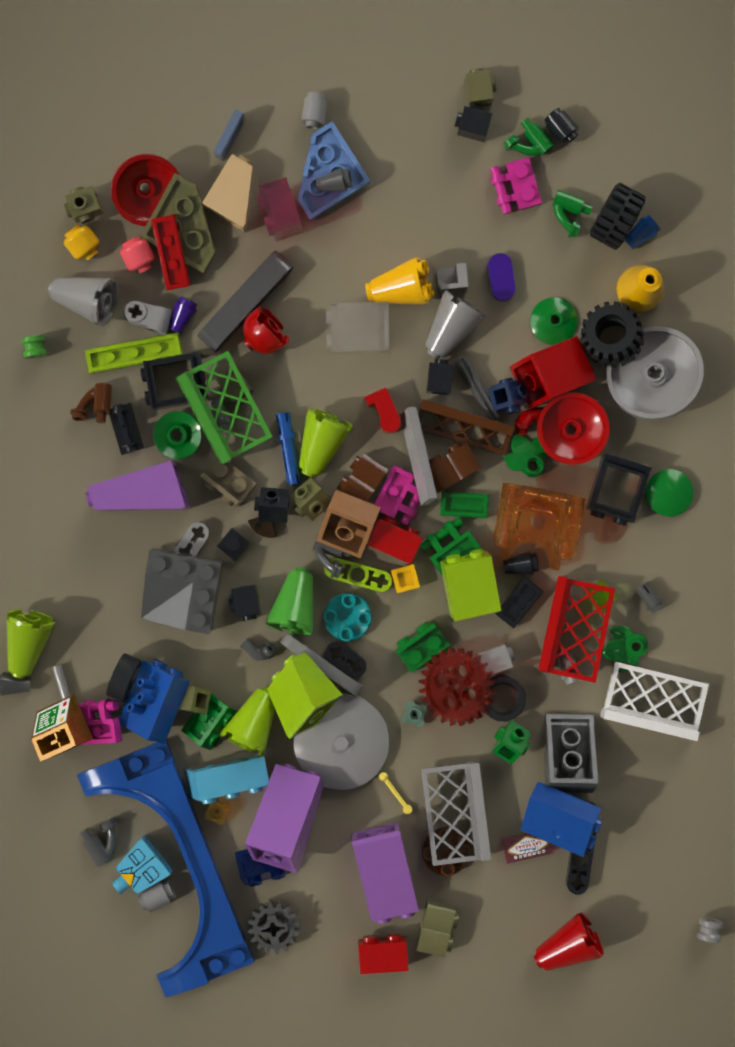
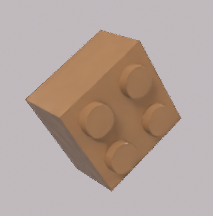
[316,490,381,559]

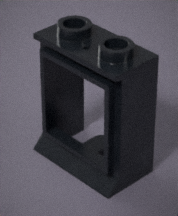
[140,351,210,411]
[585,453,652,526]

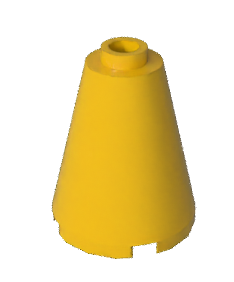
[616,265,664,313]

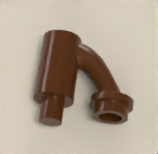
[70,383,112,423]

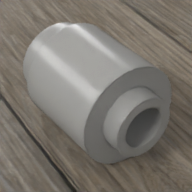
[301,92,328,130]
[138,880,176,913]

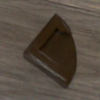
[248,518,277,538]

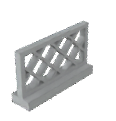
[421,761,491,866]

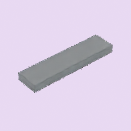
[400,406,437,506]

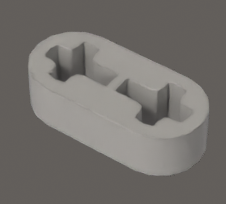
[174,522,210,556]

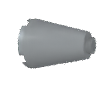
[48,277,118,326]
[425,290,486,359]

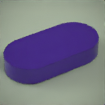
[488,253,515,302]

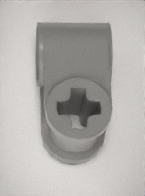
[125,301,173,335]

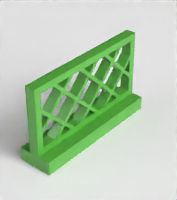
[175,351,272,464]

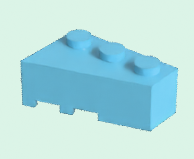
[184,755,269,804]

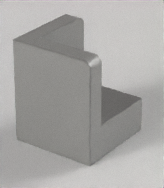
[437,263,468,293]

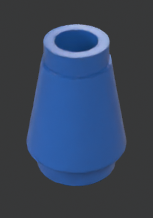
[625,215,661,249]

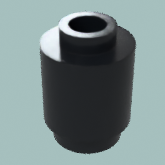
[544,107,579,144]

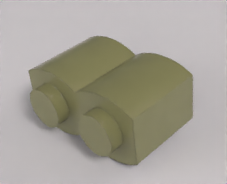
[416,900,459,958]

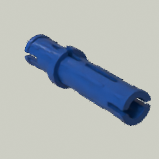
[275,412,302,485]

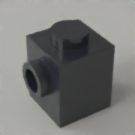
[455,105,492,142]
[426,359,454,396]
[254,487,290,523]
[229,585,261,621]

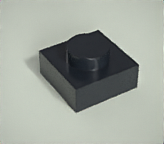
[217,528,250,561]

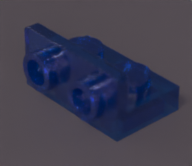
[235,849,291,887]

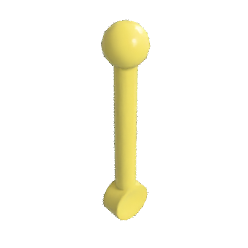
[379,772,412,814]

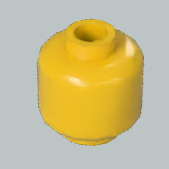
[64,224,100,260]

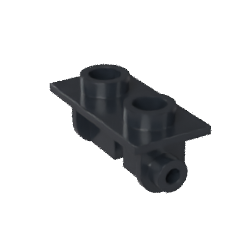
[109,403,144,455]

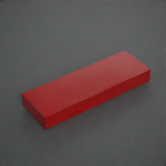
[151,214,191,291]

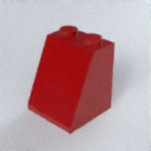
[509,336,596,410]

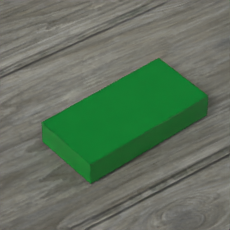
[440,492,489,518]

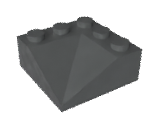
[141,548,224,634]

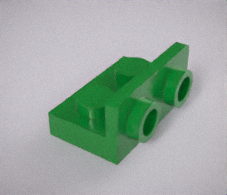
[395,621,450,673]
[181,692,238,750]

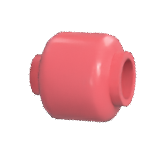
[120,236,156,274]

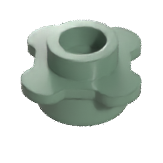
[401,701,428,728]

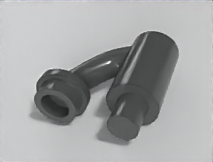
[313,535,351,578]
[80,817,119,867]

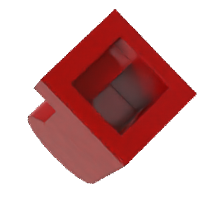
[364,387,401,434]

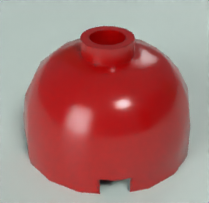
[243,306,289,355]

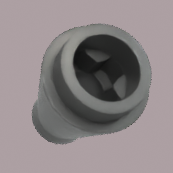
[316,167,353,192]
[0,672,31,696]

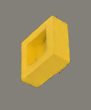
[391,564,420,593]

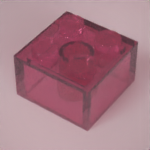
[256,177,303,241]

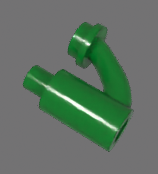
[503,118,554,156]
[552,190,593,238]

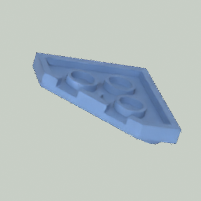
[297,121,371,221]

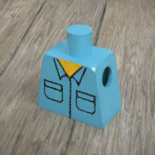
[112,835,174,894]

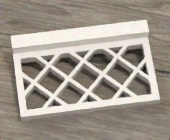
[600,661,709,741]

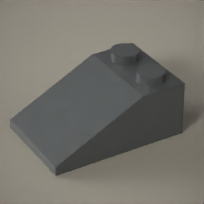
[544,714,598,793]

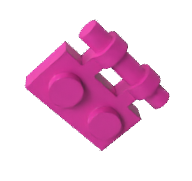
[490,157,542,215]
[374,465,420,526]
[79,699,123,745]

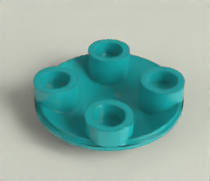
[323,593,372,641]

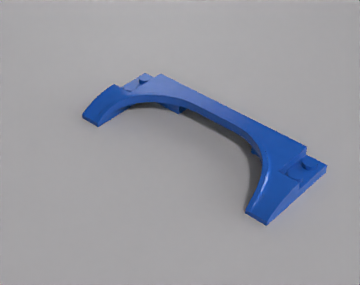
[77,739,255,997]

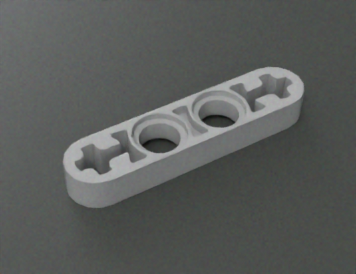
[281,632,363,696]

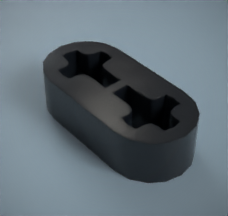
[325,642,366,677]

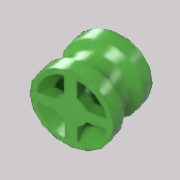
[21,336,47,359]

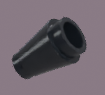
[503,551,539,575]

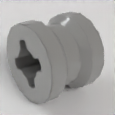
[697,917,723,943]

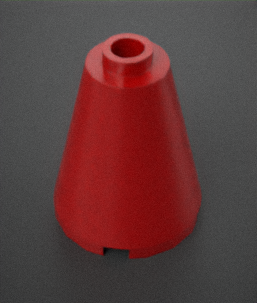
[534,912,604,971]

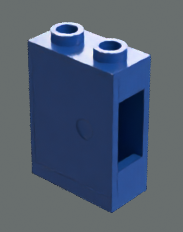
[119,659,190,744]
[520,781,603,857]

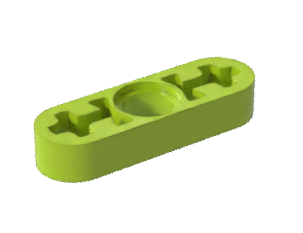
[324,558,392,592]

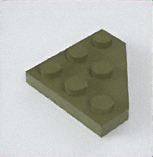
[140,173,216,273]

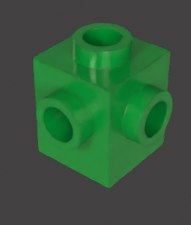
[492,720,531,765]

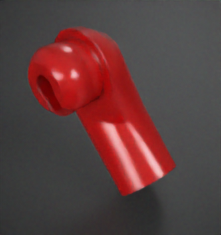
[514,409,543,435]

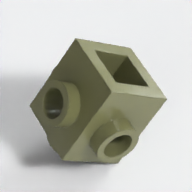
[64,186,104,224]
[290,477,331,521]

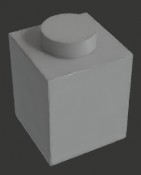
[477,643,515,677]

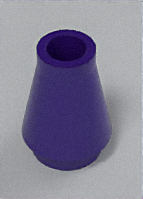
[169,296,197,334]

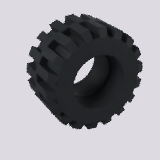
[590,182,646,250]
[581,301,644,368]

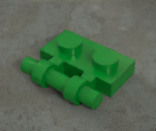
[420,517,482,577]

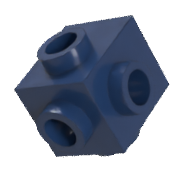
[488,378,529,414]

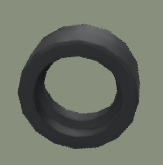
[106,653,142,702]
[479,675,526,722]

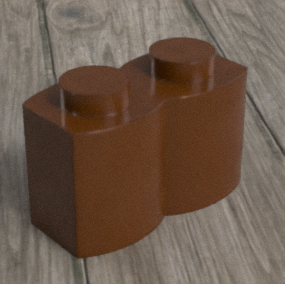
[429,442,481,493]
[337,454,388,502]

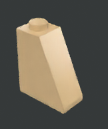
[202,154,254,232]

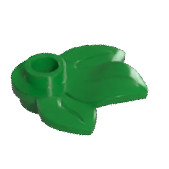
[503,434,547,478]
[602,625,649,673]

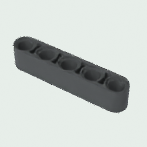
[197,250,294,353]

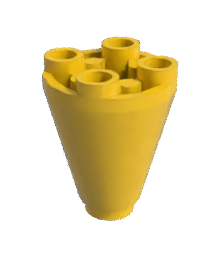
[365,257,434,305]

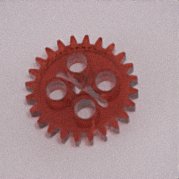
[419,647,496,726]

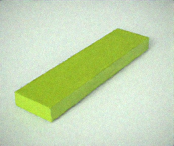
[85,333,183,374]

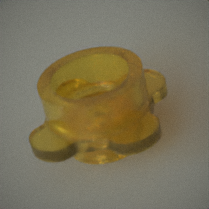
[204,800,231,825]

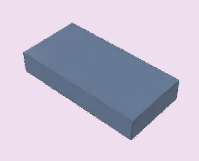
[213,109,245,161]

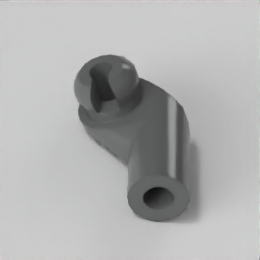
[240,638,276,661]

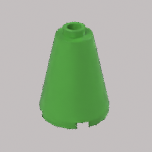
[266,567,313,636]

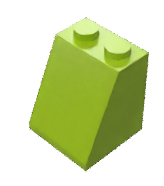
[267,652,343,739]

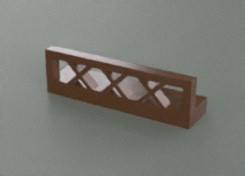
[418,399,515,456]

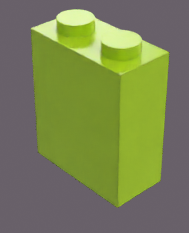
[440,549,501,621]

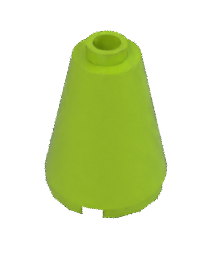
[299,408,353,478]
[6,609,55,678]
[220,686,276,757]

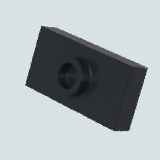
[494,576,544,629]

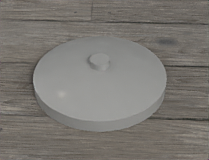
[607,326,704,421]
[294,693,389,790]

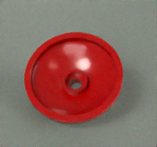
[111,153,179,226]
[537,393,610,465]

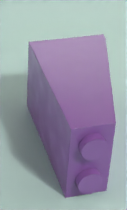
[85,461,191,511]
[245,764,324,874]
[352,822,419,924]

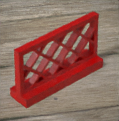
[538,576,615,683]

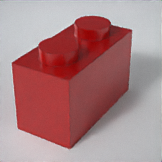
[367,517,422,564]
[358,933,409,975]

